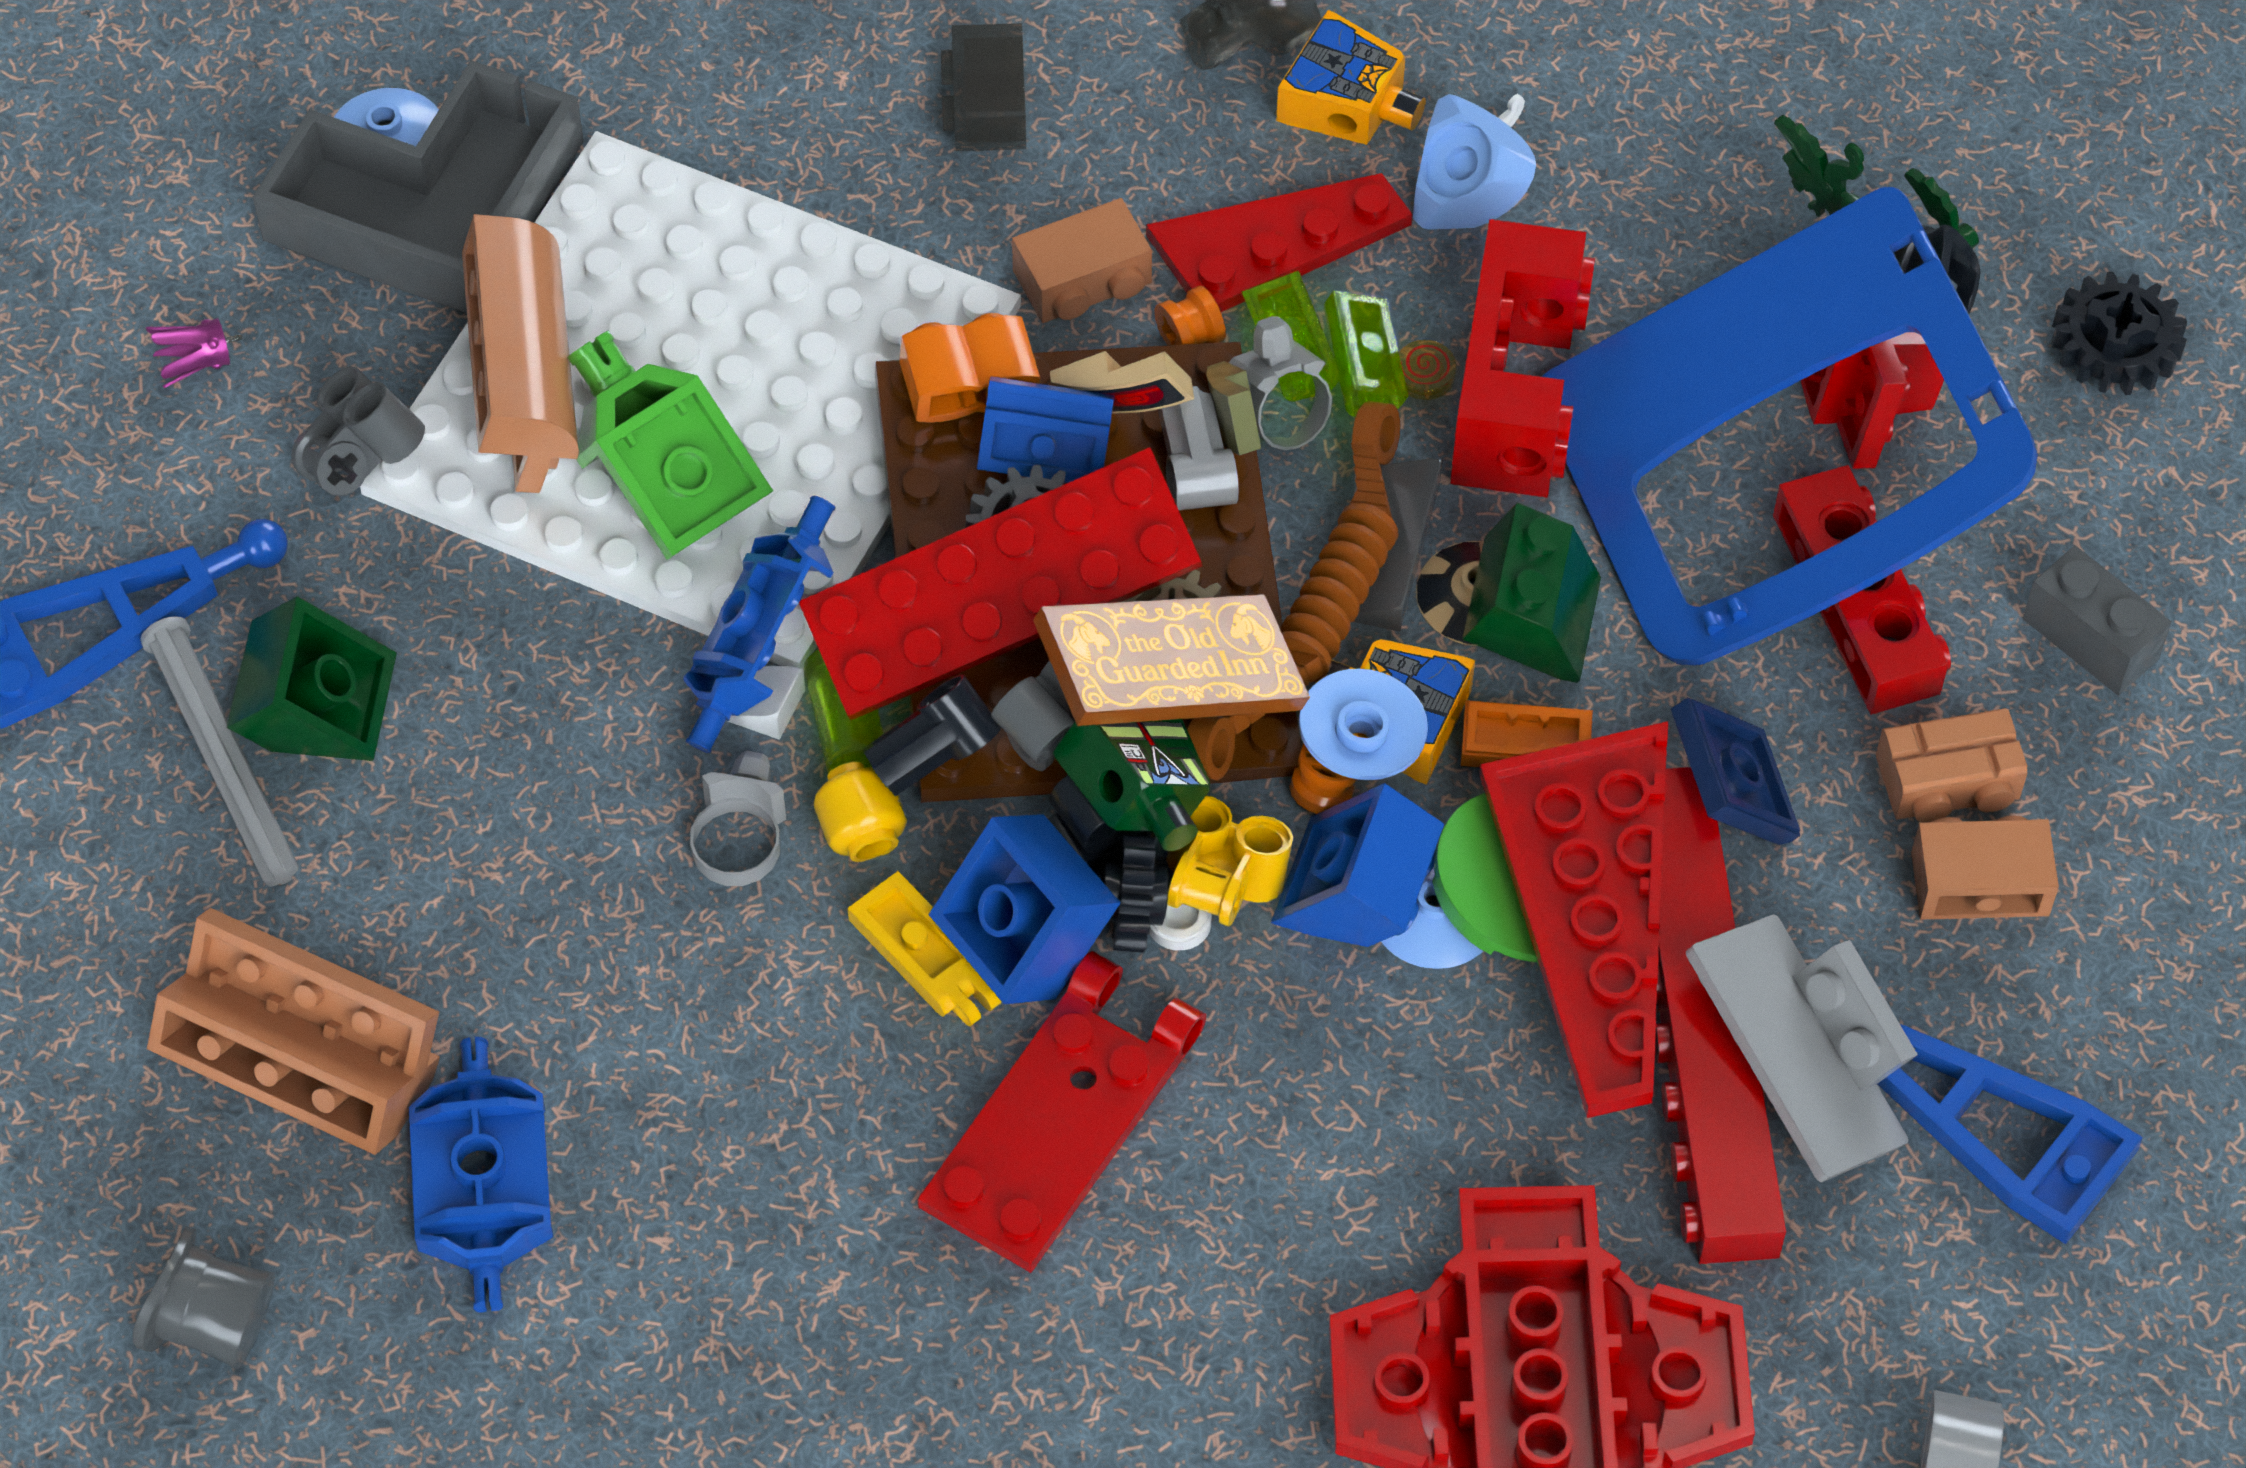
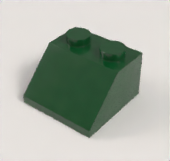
[1462,502,1601,683]
[226,596,397,761]

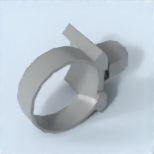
[1229,316,1332,450]
[690,751,786,886]

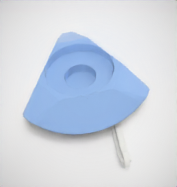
[1412,94,1536,229]

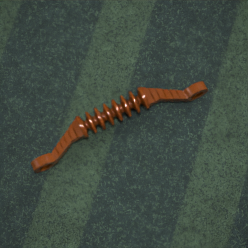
[1187,401,1400,781]

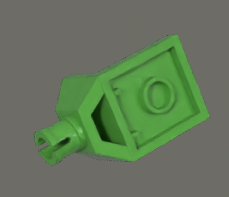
[567,330,773,560]

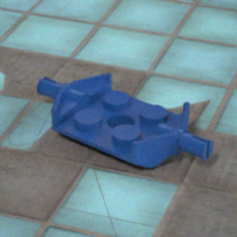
[683,495,836,753]
[409,1037,553,1313]

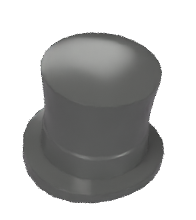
[133,1226,275,1369]

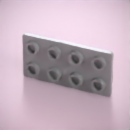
[1686,914,1918,1182]

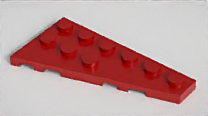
[1480,721,1668,1118]

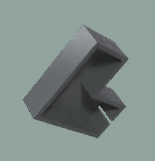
[252,60,584,313]

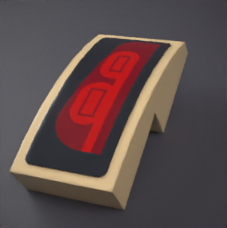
[1050,351,1194,413]

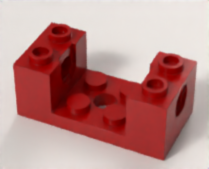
[1450,219,1595,498]

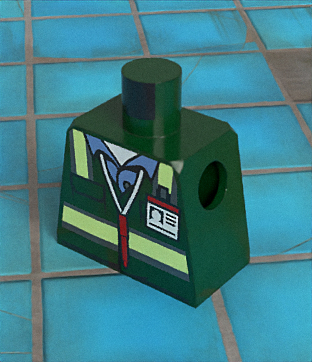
[1053,719,1210,851]

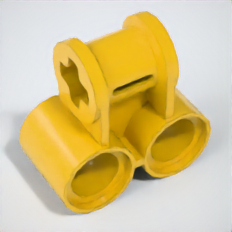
[1166,796,1293,927]

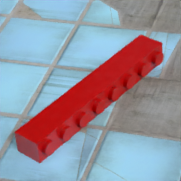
[1655,767,1786,1264]

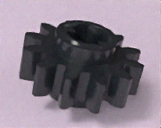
[1101,835,1169,953]

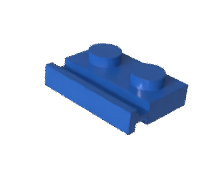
[977,376,1115,483]

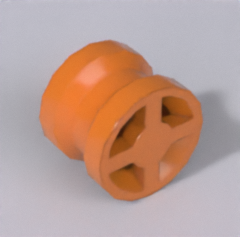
[1154,286,1226,345]
[1289,743,1358,814]

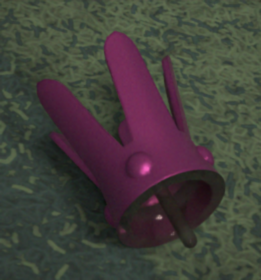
[146,318,242,388]

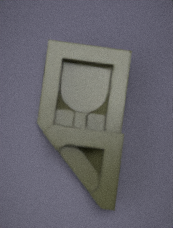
[1206,361,1261,456]

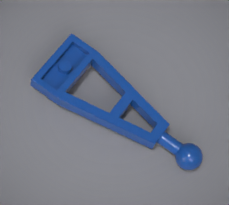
[0,519,288,729]
[1877,1024,2143,1244]

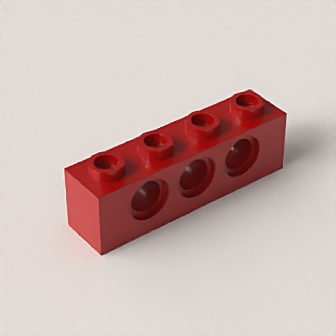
[1773,465,1951,715]

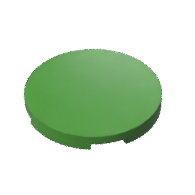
[1432,793,1539,966]

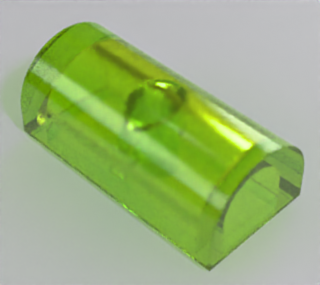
[1242,271,1340,402]
[1324,290,1409,418]
[804,650,884,775]

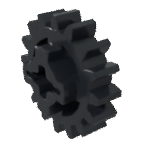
[2051,272,2187,395]

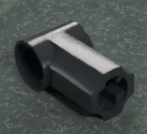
[863,674,1001,796]

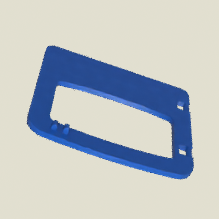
[1542,187,2038,665]

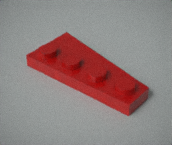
[1146,173,1413,312]

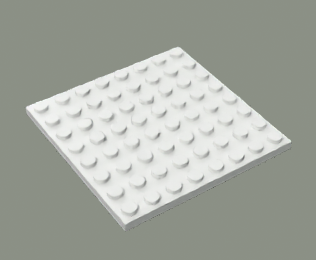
[360,131,1021,669]

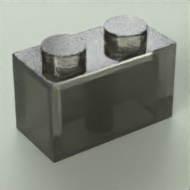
[941,23,1026,151]

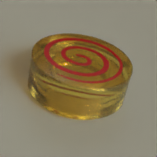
[1395,340,1456,400]

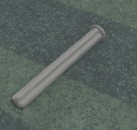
[140,617,299,887]

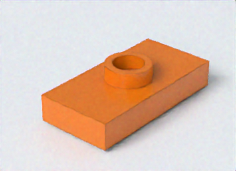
[1460,700,1593,767]

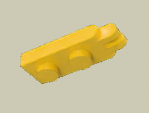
[848,871,1002,1026]

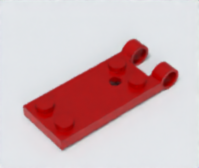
[918,951,1207,1273]

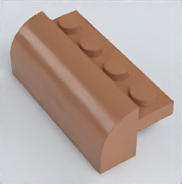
[462,214,579,493]
[147,908,440,1155]

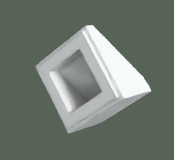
[728,666,805,740]

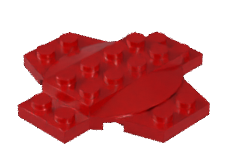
[1329,1185,1755,1468]

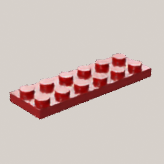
[799,447,1203,721]

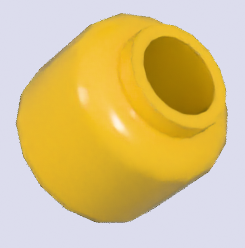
[813,762,907,862]

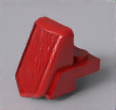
[1800,332,1944,469]

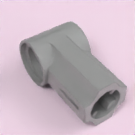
[1158,386,1239,510]

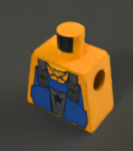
[1276,10,1426,145]
[1315,639,1475,785]

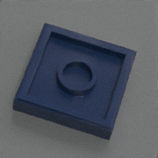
[1671,697,1801,845]

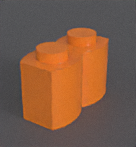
[899,313,1040,423]

